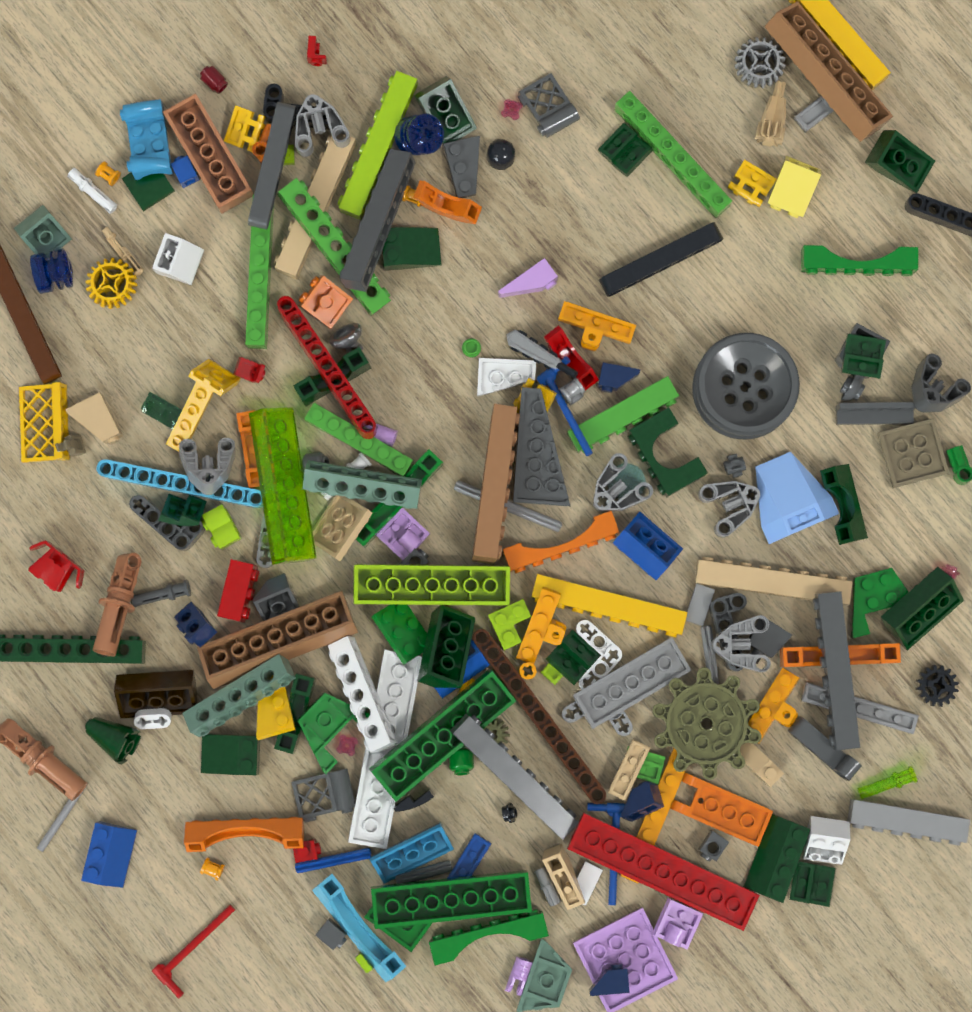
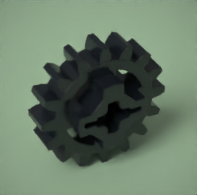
[915,665,959,707]

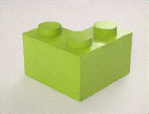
[488,599,531,651]

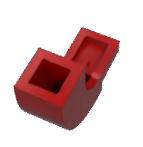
[544,325,599,391]

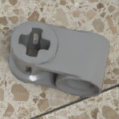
[559,378,585,406]

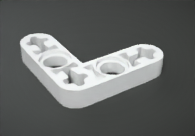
[576,620,622,690]

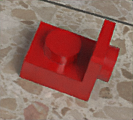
[307,35,327,67]
[293,839,322,863]

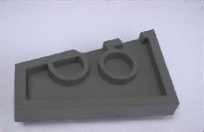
[443,136,480,198]

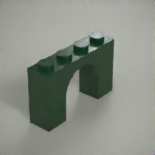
[627,407,708,498]

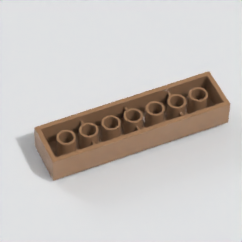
[764,1,894,142]
[472,404,520,564]
[197,591,358,689]

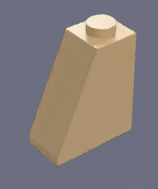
[65,392,123,444]

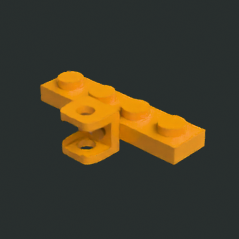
[558,301,636,351]
[516,587,567,664]
[748,668,800,744]

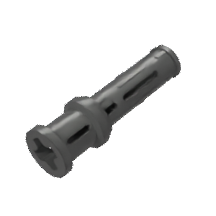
[131,579,191,607]

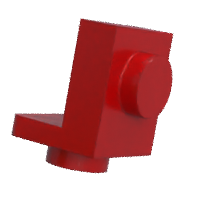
[233,357,265,383]

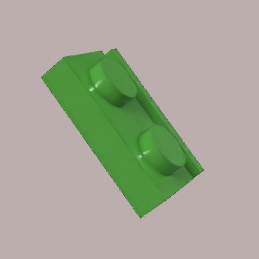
[627,746,666,784]

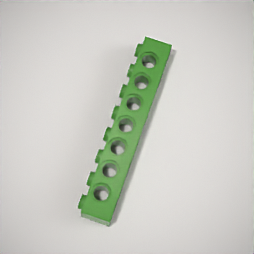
[614,91,732,218]
[277,178,391,316]

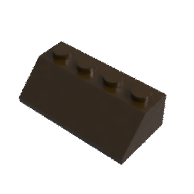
[114,670,197,719]

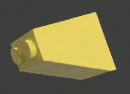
[768,156,821,218]

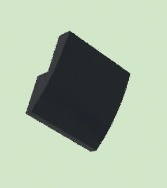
[393,789,435,812]

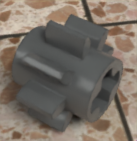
[723,454,746,478]

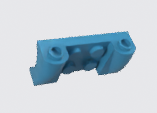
[120,99,173,180]

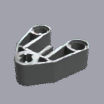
[911,353,971,413]

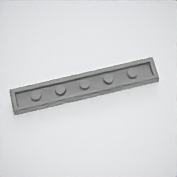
[801,682,919,734]

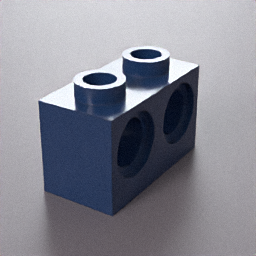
[174,602,217,648]

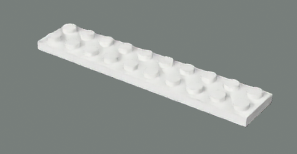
[348,650,422,849]

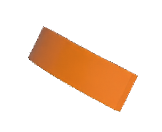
[236,410,268,488]

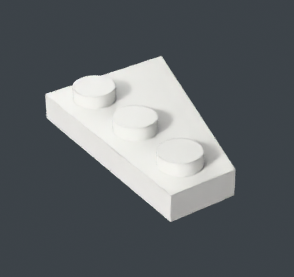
[477,358,536,397]

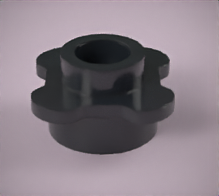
[502,803,517,823]

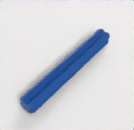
[295,848,372,873]

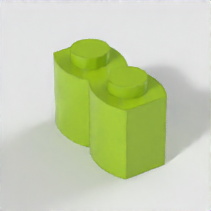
[201,504,242,550]

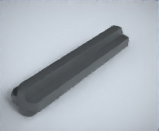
[396,860,453,884]

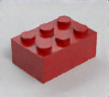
[217,559,260,623]

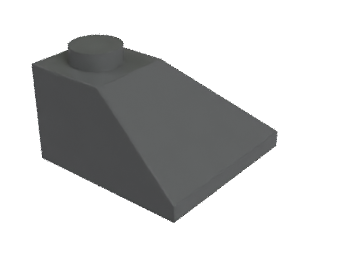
[253,573,300,621]

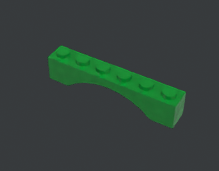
[801,245,918,276]
[356,449,443,548]
[429,909,549,966]

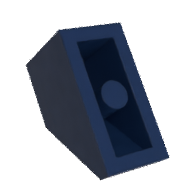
[597,362,640,393]
[621,781,664,822]
[589,963,630,996]

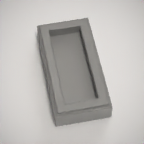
[794,96,834,133]
[686,584,715,626]

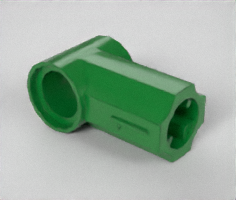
[946,445,972,485]

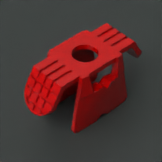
[28,540,85,592]

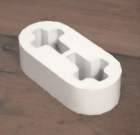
[134,708,172,729]

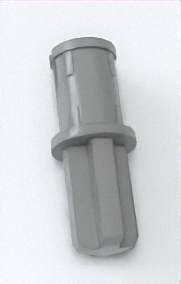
[534,867,560,907]

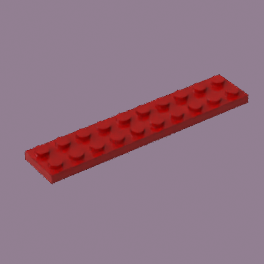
[567,812,760,931]

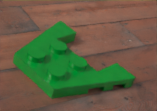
[851,568,908,639]
[297,692,370,774]

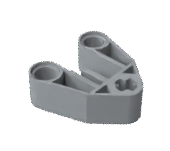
[295,94,350,157]
[179,438,236,495]
[593,453,653,512]
[698,481,760,538]
[711,615,771,672]

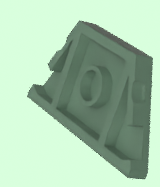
[516,938,572,1012]

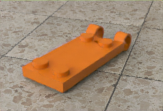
[670,773,773,847]

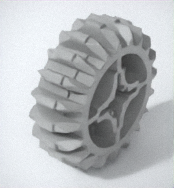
[734,37,786,89]

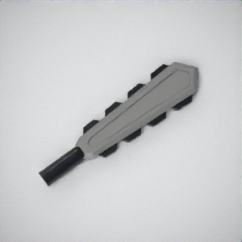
[506,330,578,378]

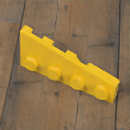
[256,675,296,740]

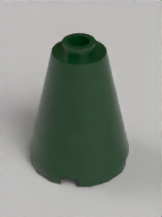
[85,717,141,765]

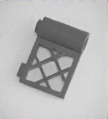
[518,73,580,138]
[291,768,355,823]

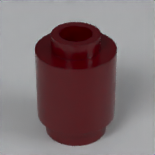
[200,66,228,94]

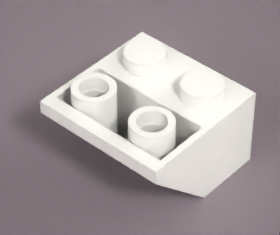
[152,233,204,285]
[803,816,850,865]

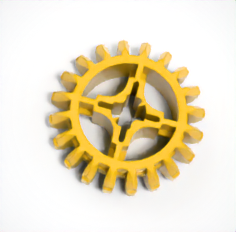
[85,258,138,309]

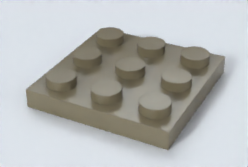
[877,418,949,489]

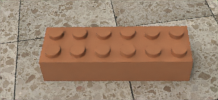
[163,93,254,214]

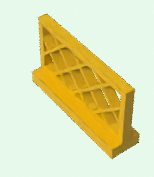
[19,382,70,463]

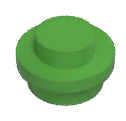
[462,338,481,358]

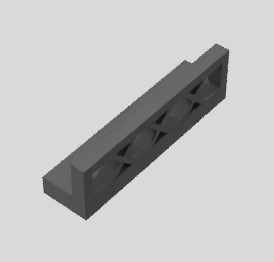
[836,402,916,425]

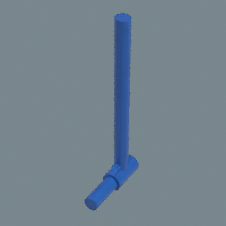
[537,356,593,456]
[587,802,626,905]

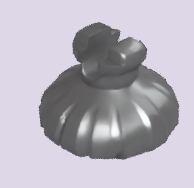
[329,323,363,354]

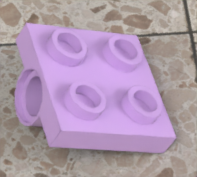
[376,508,430,561]
[652,898,703,950]

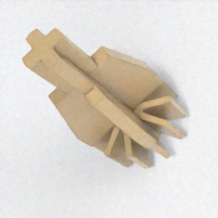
[755,81,786,147]

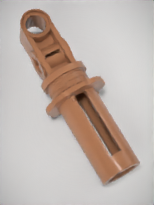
[93,553,141,657]
[0,718,88,801]

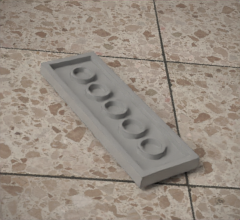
[572,637,692,729]

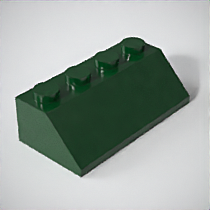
[881,567,964,651]
[417,605,475,688]
[743,814,810,903]

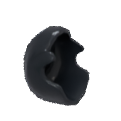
[487,139,515,170]

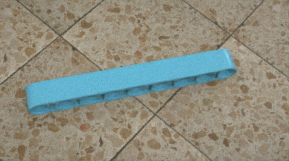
[96,460,266,508]

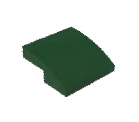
[598,123,653,177]
[122,172,175,212]
[842,333,886,379]
[158,494,207,526]
[546,629,601,685]
[789,861,836,907]

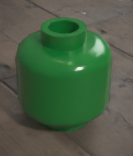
[449,746,474,776]

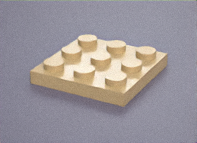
[306,495,373,561]

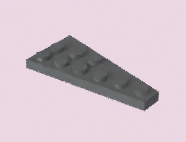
[513,387,571,507]

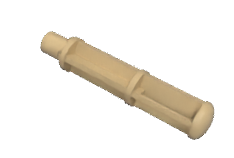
[102,227,144,276]

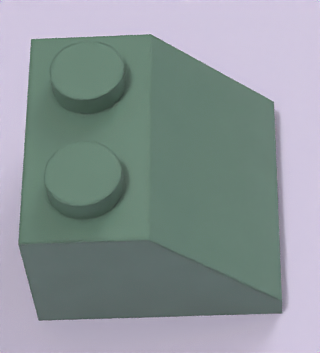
[14,205,72,263]

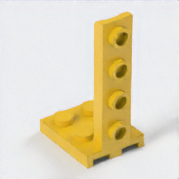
[166,359,241,452]

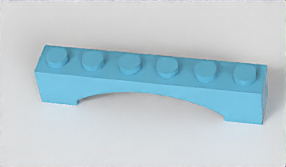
[312,874,406,983]

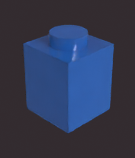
[171,155,200,188]

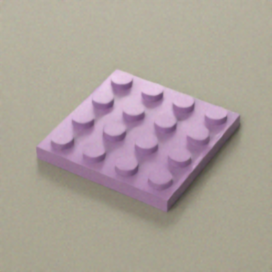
[573,907,678,1012]

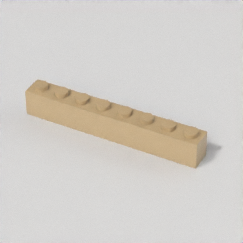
[273,134,357,280]
[694,557,852,605]

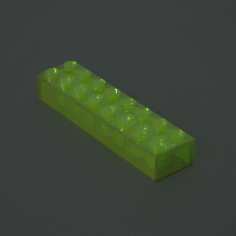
[249,407,317,565]

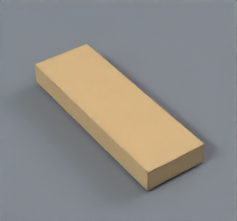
[608,739,650,801]

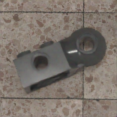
[835,323,890,401]

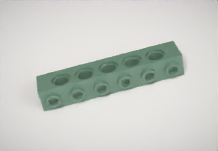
[303,460,422,509]
[182,654,296,737]

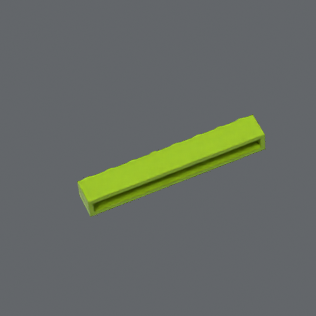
[337,70,418,220]

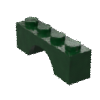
[293,347,371,406]
[820,464,868,545]
[274,673,316,754]

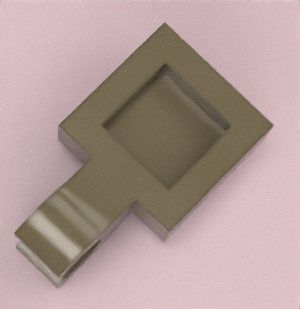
[55,435,86,456]

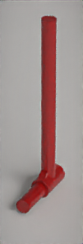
[152,904,235,999]

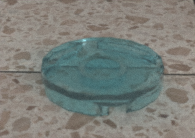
[608,463,646,500]

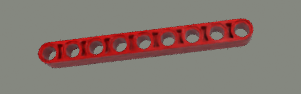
[277,296,377,439]

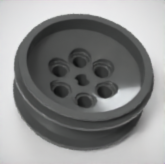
[692,333,800,440]

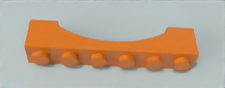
[503,511,619,574]
[780,643,901,667]
[184,817,304,852]

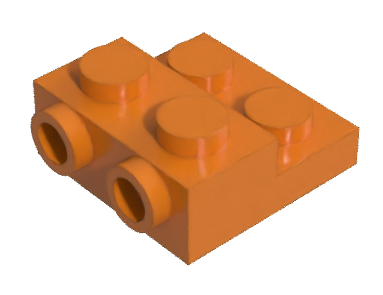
[298,275,353,329]

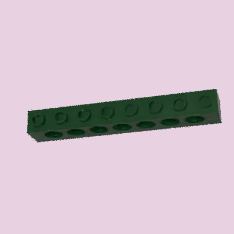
[0,634,146,664]

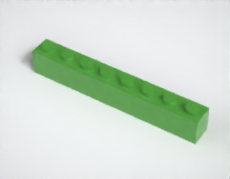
[245,194,274,349]

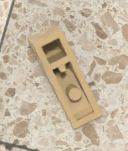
[740,743,784,787]
[542,843,585,910]

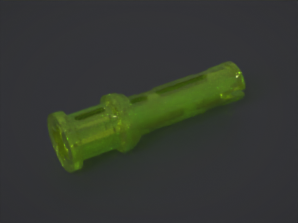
[857,766,918,800]

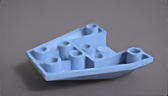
[755,452,839,544]

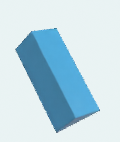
[370,822,454,884]

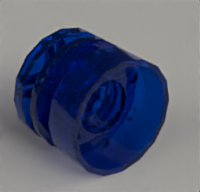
[394,114,444,156]
[30,248,73,294]

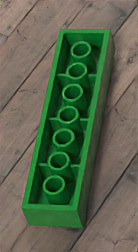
[369,669,516,802]
[371,870,532,929]

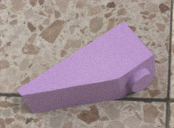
[498,258,558,298]

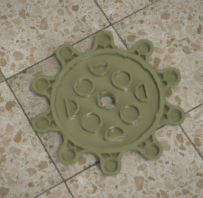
[652,667,761,780]

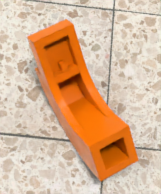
[413,180,482,225]

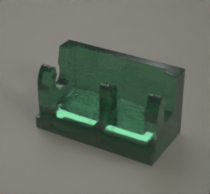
[141,392,182,429]

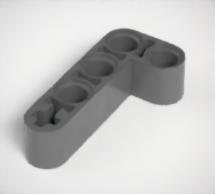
[129,495,205,551]
[709,593,747,672]
[788,716,862,781]

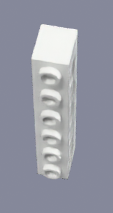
[328,636,397,753]

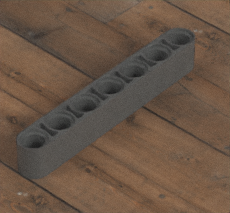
[248,102,297,230]

